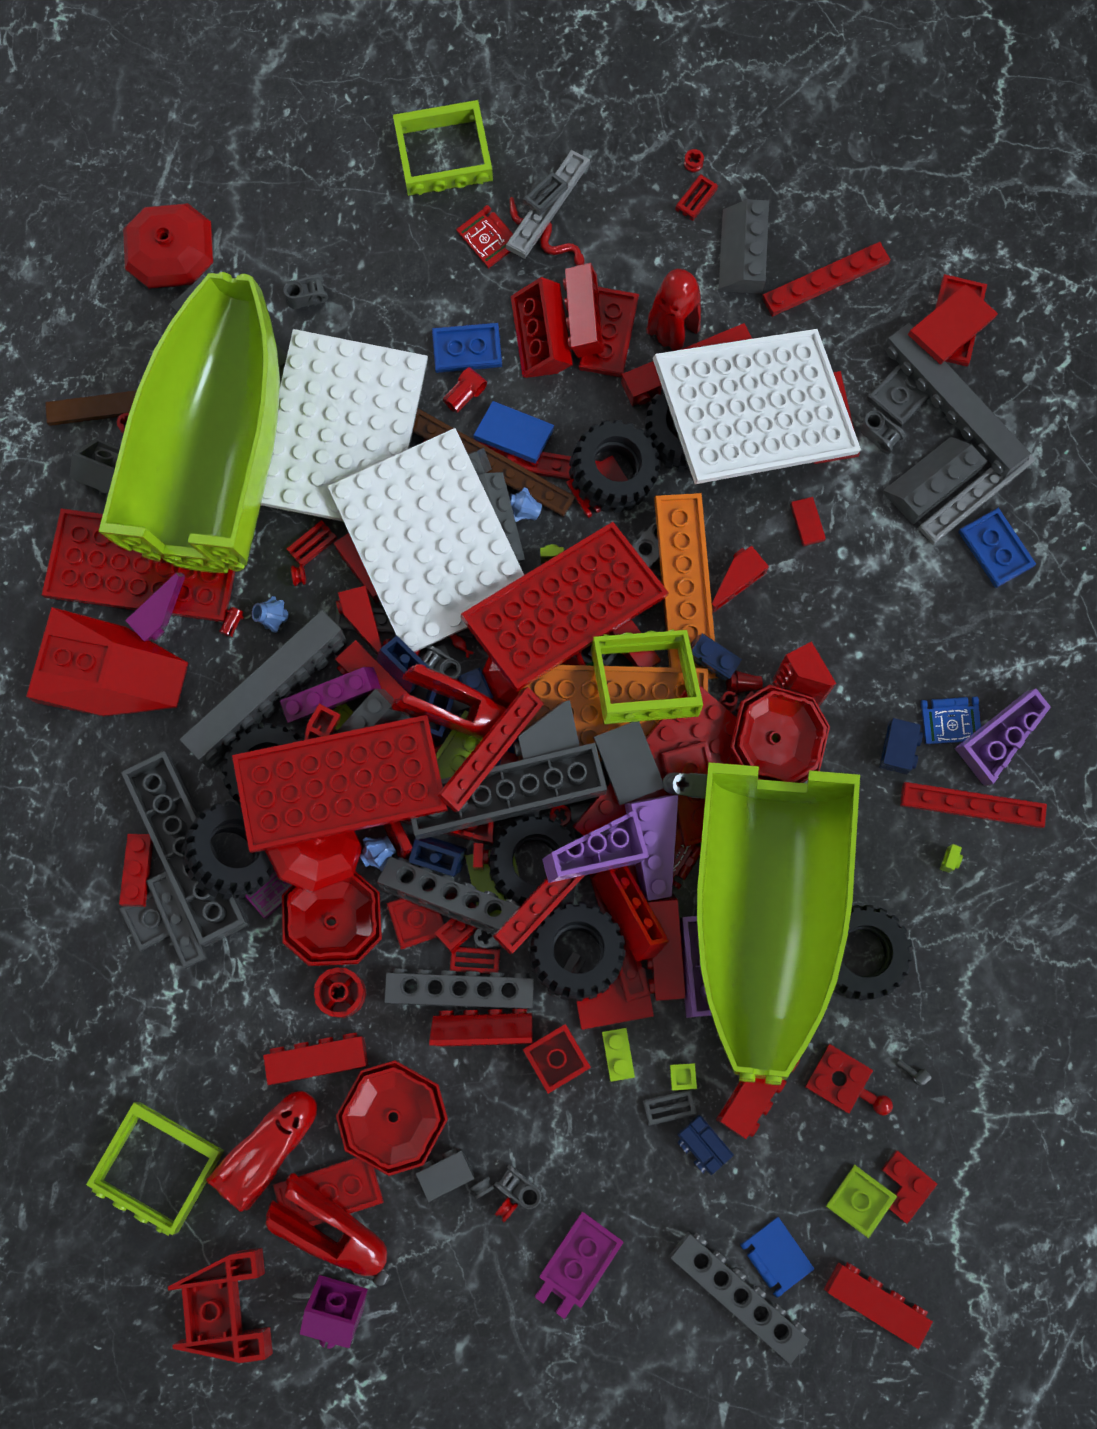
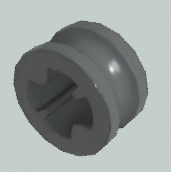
[470,1176,495,1199]

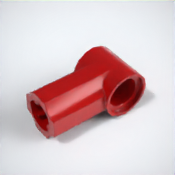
[443,367,487,413]

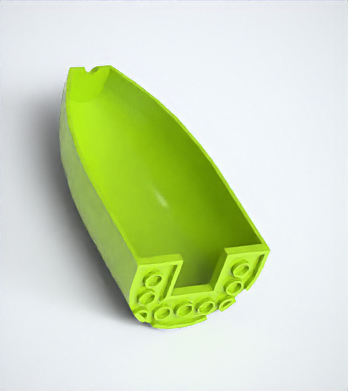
[99,272,280,573]
[697,763,860,1085]

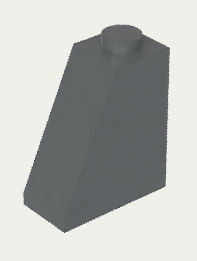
[513,700,580,760]

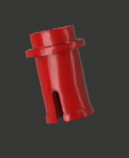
[219,607,244,638]
[718,691,738,712]

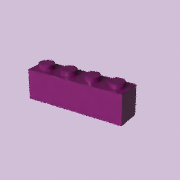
[280,667,381,723]

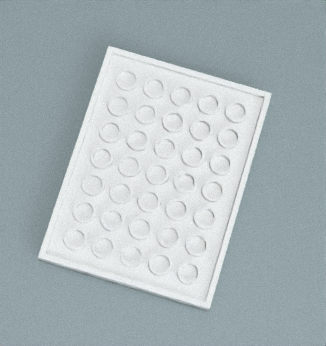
[261,329,428,522]
[653,329,861,484]
[328,428,524,652]

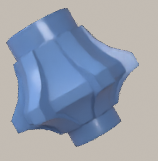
[509,487,542,522]
[252,596,288,633]
[360,836,397,872]

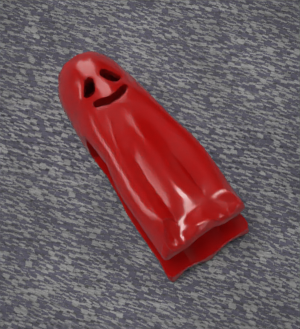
[646,268,701,351]
[391,664,506,740]
[206,1091,317,1212]
[265,1173,387,1276]

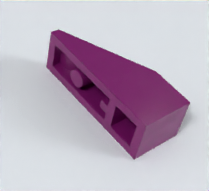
[125,573,185,641]

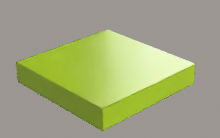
[826,1165,897,1239]

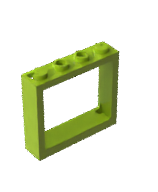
[393,100,493,196]
[591,629,703,724]
[86,1102,225,1236]

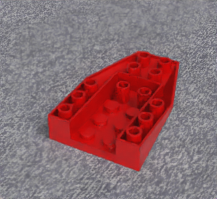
[26,607,189,717]

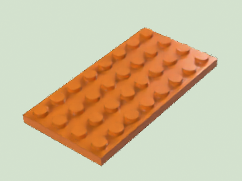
[518,665,708,762]

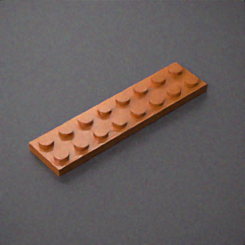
[654,493,717,679]

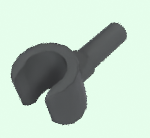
[897,1059,931,1086]
[354,1269,391,1286]

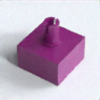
[300,1275,368,1349]

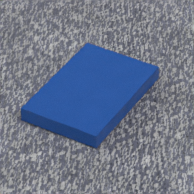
[432,323,502,373]
[474,401,554,464]
[958,507,1036,588]

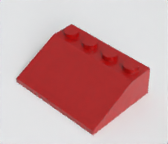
[429,1009,533,1047]

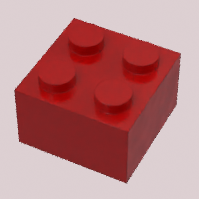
[523,1024,591,1094]

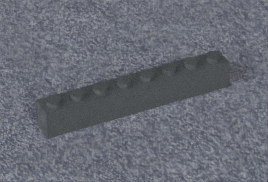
[885,323,1031,478]

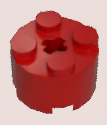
[314,967,366,1018]

